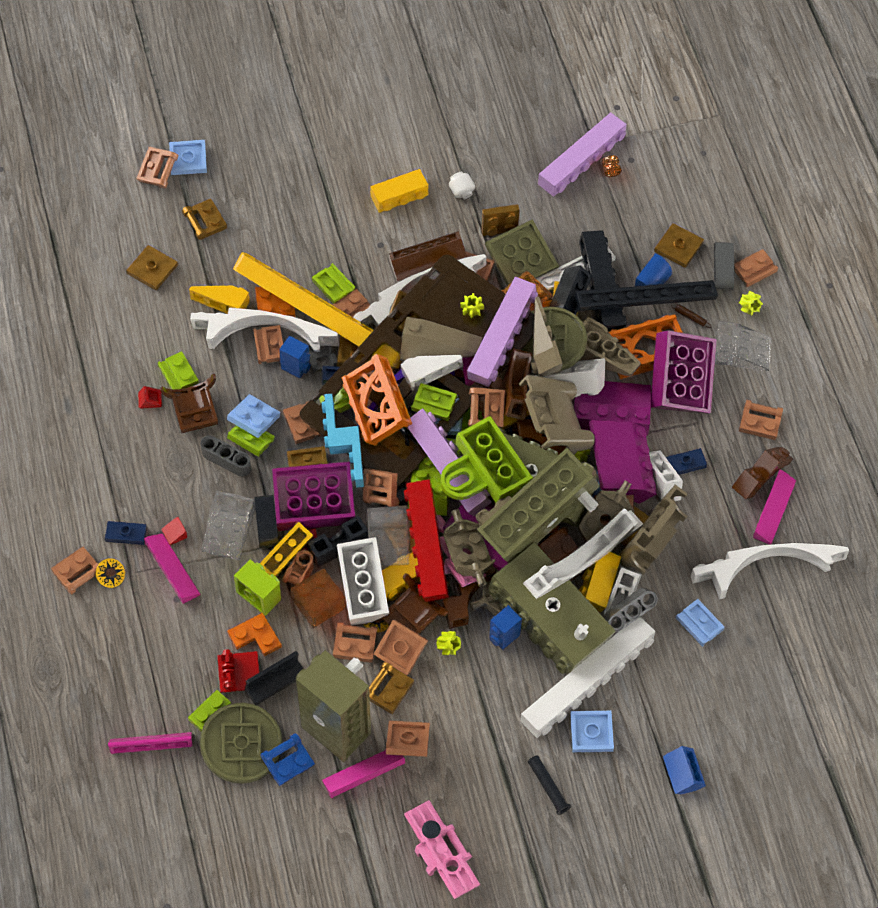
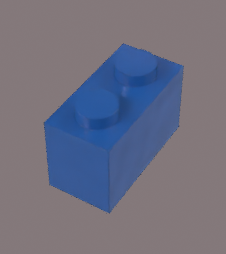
[279,336,311,378]
[489,605,522,650]

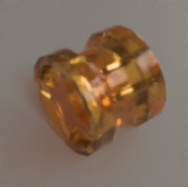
[601,155,622,177]

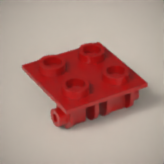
[217,649,259,693]

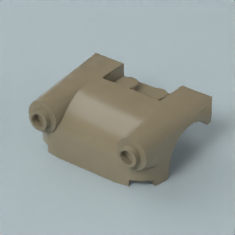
[519,375,594,455]
[619,485,688,575]

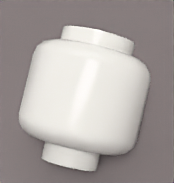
[449,172,475,200]

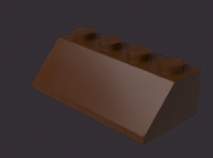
[389,231,467,281]

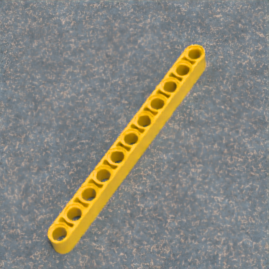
[233,252,402,368]

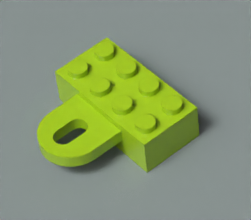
[440,416,533,503]

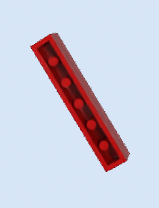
[404,479,449,602]

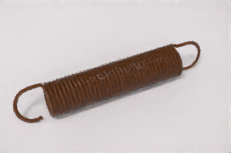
[671,303,711,328]

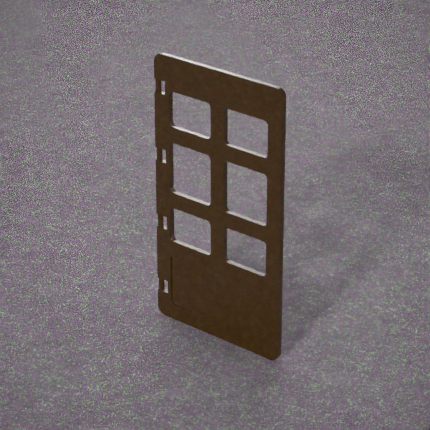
[300,254,534,488]

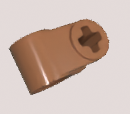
[283,550,314,590]

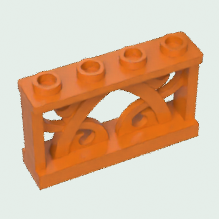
[608,314,683,379]
[342,354,412,446]

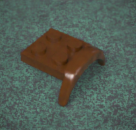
[160,374,218,434]
[538,526,588,581]
[381,573,449,635]

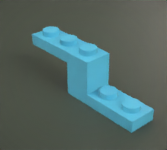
[322,394,364,488]

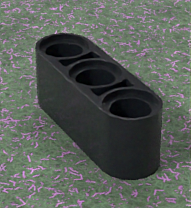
[254,495,279,549]

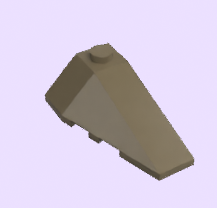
[531,297,562,377]
[400,317,482,361]
[579,317,641,377]

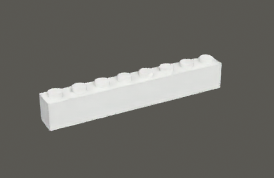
[520,617,655,738]

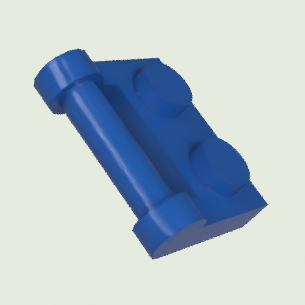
[260,733,315,786]

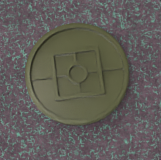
[522,307,587,371]
[200,703,283,784]

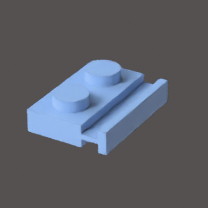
[676,599,724,647]

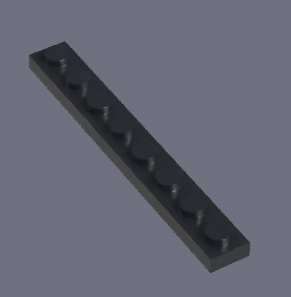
[575,280,718,311]

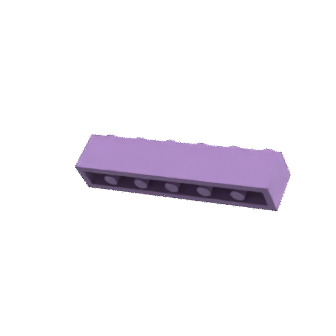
[538,112,627,197]
[467,277,538,387]
[408,408,492,516]

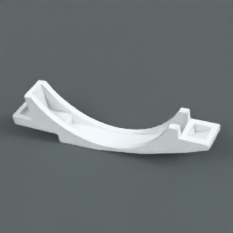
[353,254,486,327]
[190,308,339,352]
[523,509,643,599]
[691,543,849,599]

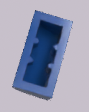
[635,253,672,286]
[663,746,706,794]

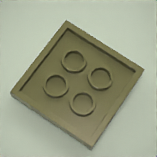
[484,219,559,287]

